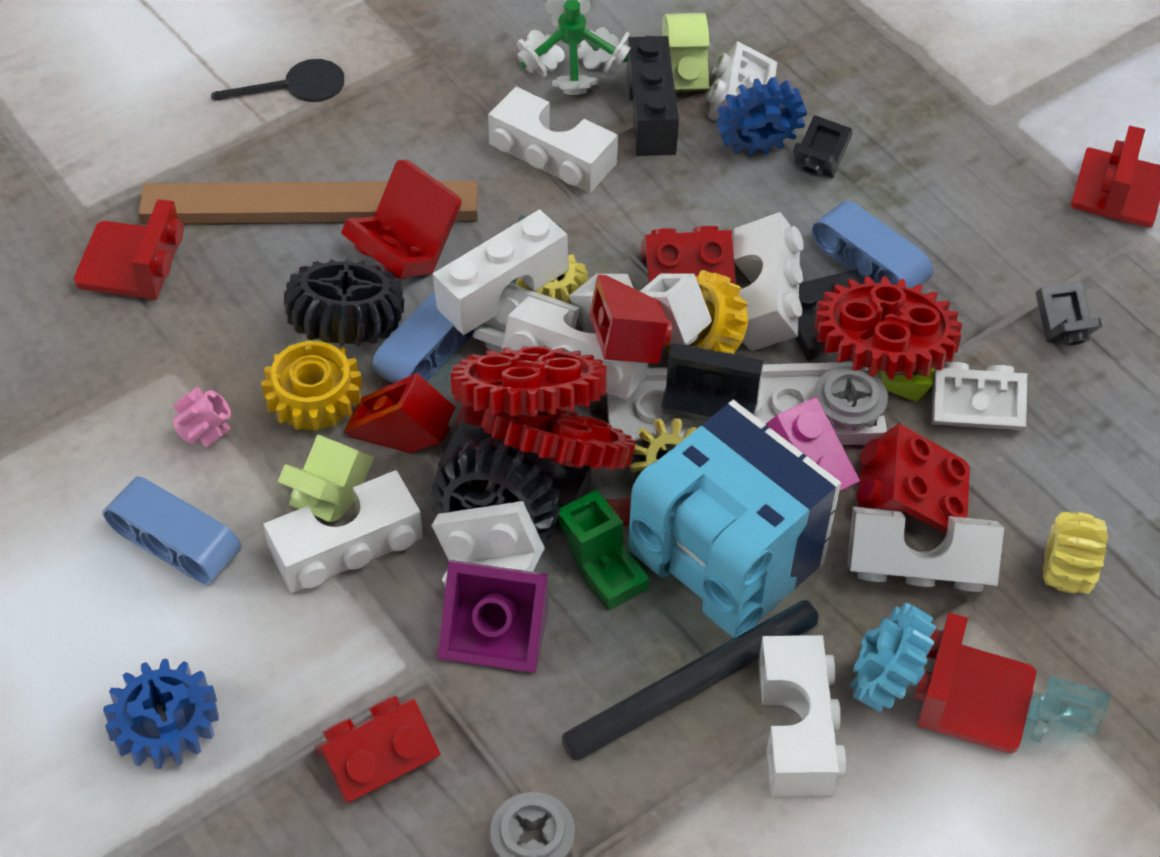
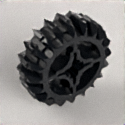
[284,259,405,347]
[430,437,561,543]

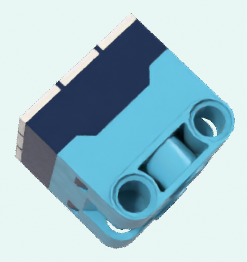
[628,400,841,638]

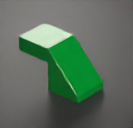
[558,490,649,611]

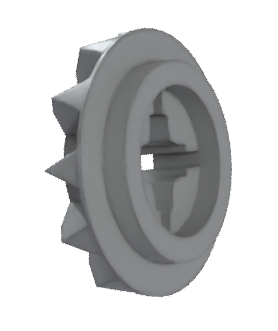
[814,366,888,431]
[490,792,575,857]

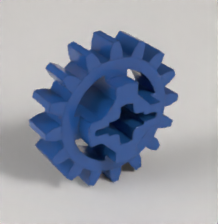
[716,77,807,156]
[103,659,219,769]

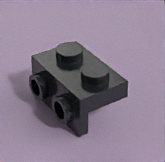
[661,343,764,422]

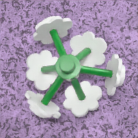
[516,0,631,96]

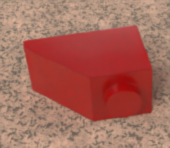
[589,274,672,364]
[344,373,456,453]

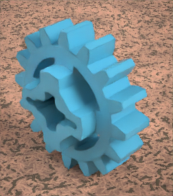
[850,603,936,712]

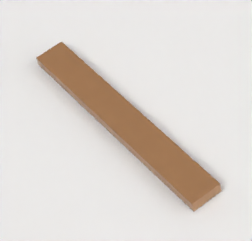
[139,180,478,224]

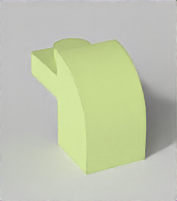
[662,13,710,92]
[278,434,374,522]

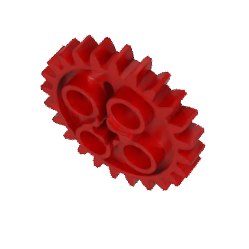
[814,276,962,380]
[450,346,607,416]
[481,409,636,470]

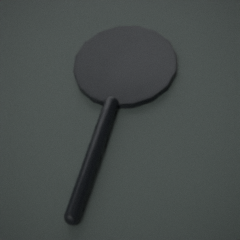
[211,59,344,102]

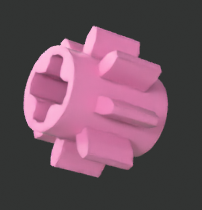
[173,387,231,447]

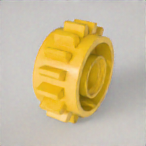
[667,270,748,355]
[261,340,363,431]

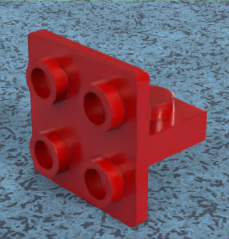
[1070,125,1160,228]

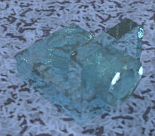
[1026,675,1111,743]

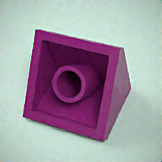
[437,560,548,673]

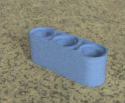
[811,201,933,288]
[372,291,475,384]
[102,476,241,585]

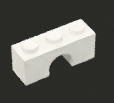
[488,86,618,193]
[432,209,569,335]
[733,212,804,351]
[569,274,712,346]
[501,296,648,400]
[263,470,423,593]
[847,507,1004,592]
[758,635,846,797]

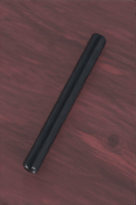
[562,600,819,760]

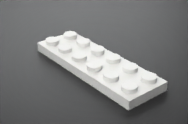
[606,362,887,451]

